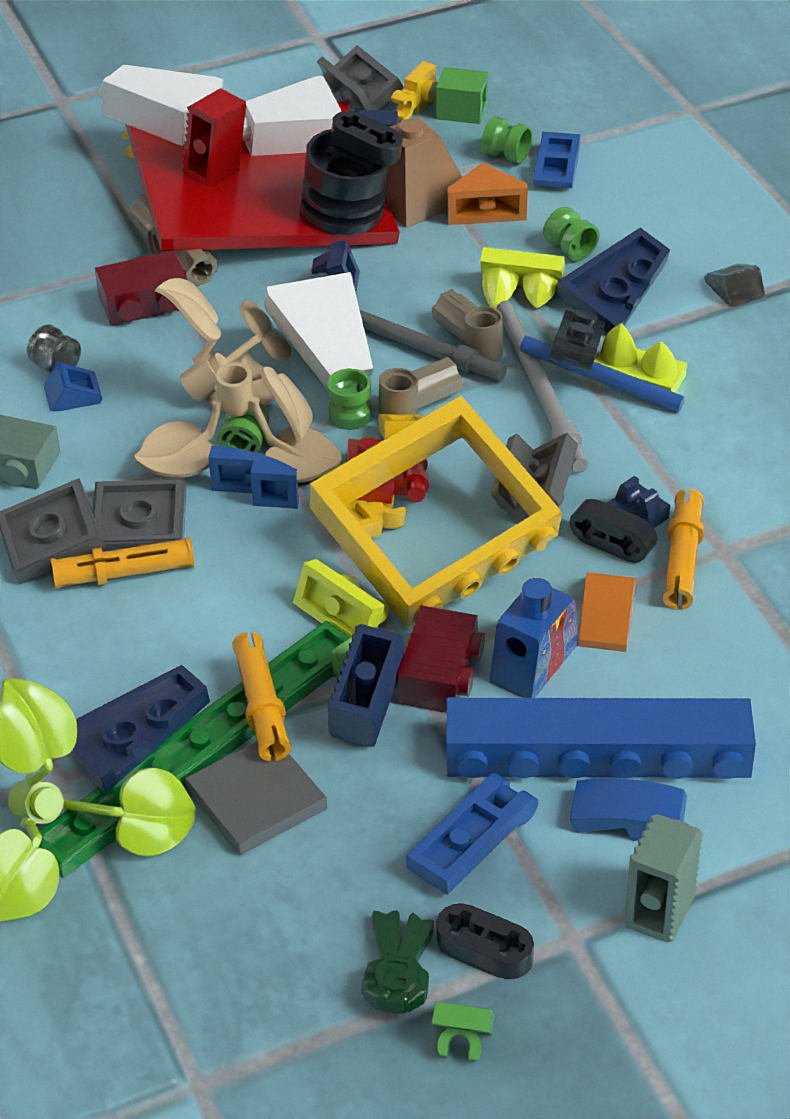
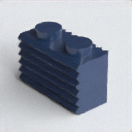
[328,624,404,747]

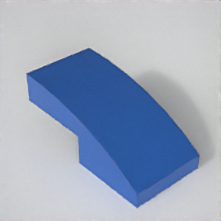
[533,131,580,188]
[208,445,299,509]
[569,779,687,841]

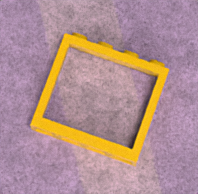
[310,395,562,629]

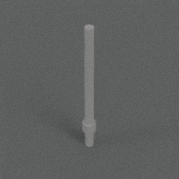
[496,301,589,473]

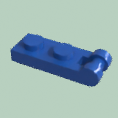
[406,773,538,895]

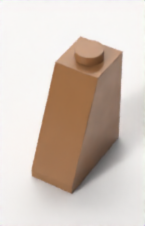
[385,116,462,228]

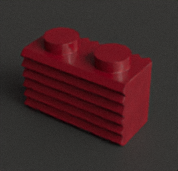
[94,250,188,326]
[397,605,485,712]

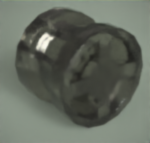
[26,324,81,373]

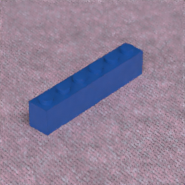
[447,698,756,779]

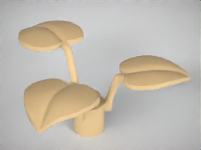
[155,278,313,443]
[134,352,342,483]

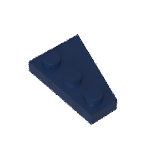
[555,227,670,333]
[67,665,210,794]

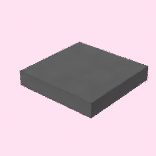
[0,478,105,585]
[93,479,186,552]
[185,741,327,855]

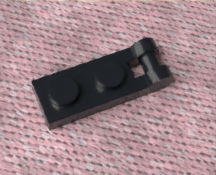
[549,309,606,372]

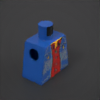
[490,578,578,698]

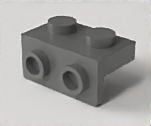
[317,45,404,111]
[491,433,578,523]

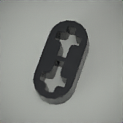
[331,111,403,166]
[569,499,657,563]
[436,903,534,980]

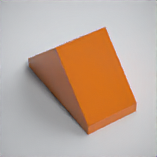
[447,163,528,225]
[578,572,637,652]

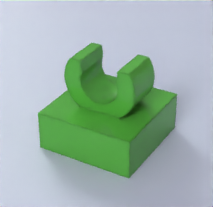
[432,1001,495,1061]

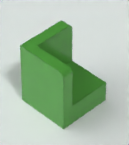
[436,67,488,124]

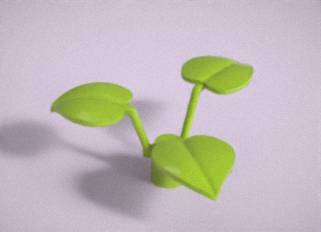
[0,678,196,922]

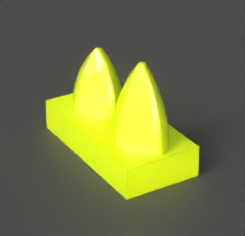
[480,247,566,309]
[594,323,687,393]
[293,559,389,637]

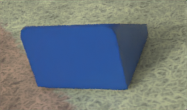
[44,362,103,411]

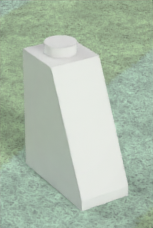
[100,65,223,146]
[242,76,341,156]
[264,272,373,390]

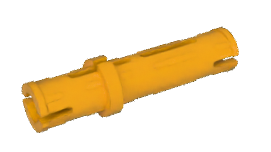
[663,489,704,610]
[51,537,195,589]
[232,632,291,761]

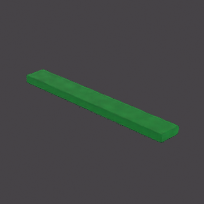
[29,621,350,879]

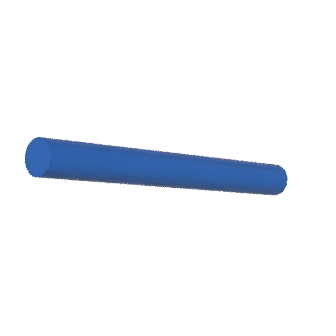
[519,335,685,412]

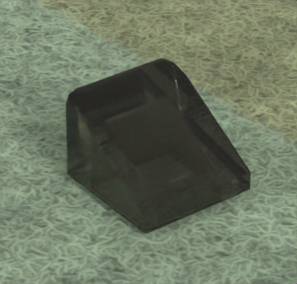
[704,263,765,306]

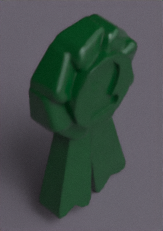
[361,910,434,1014]

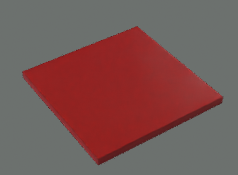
[125,101,400,251]

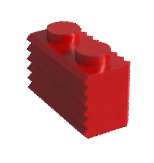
[182,88,246,187]

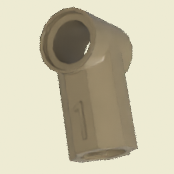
[432,289,503,361]
[378,357,462,414]

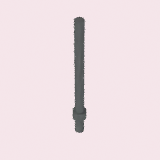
[359,309,507,382]

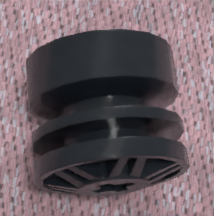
[301,129,390,235]

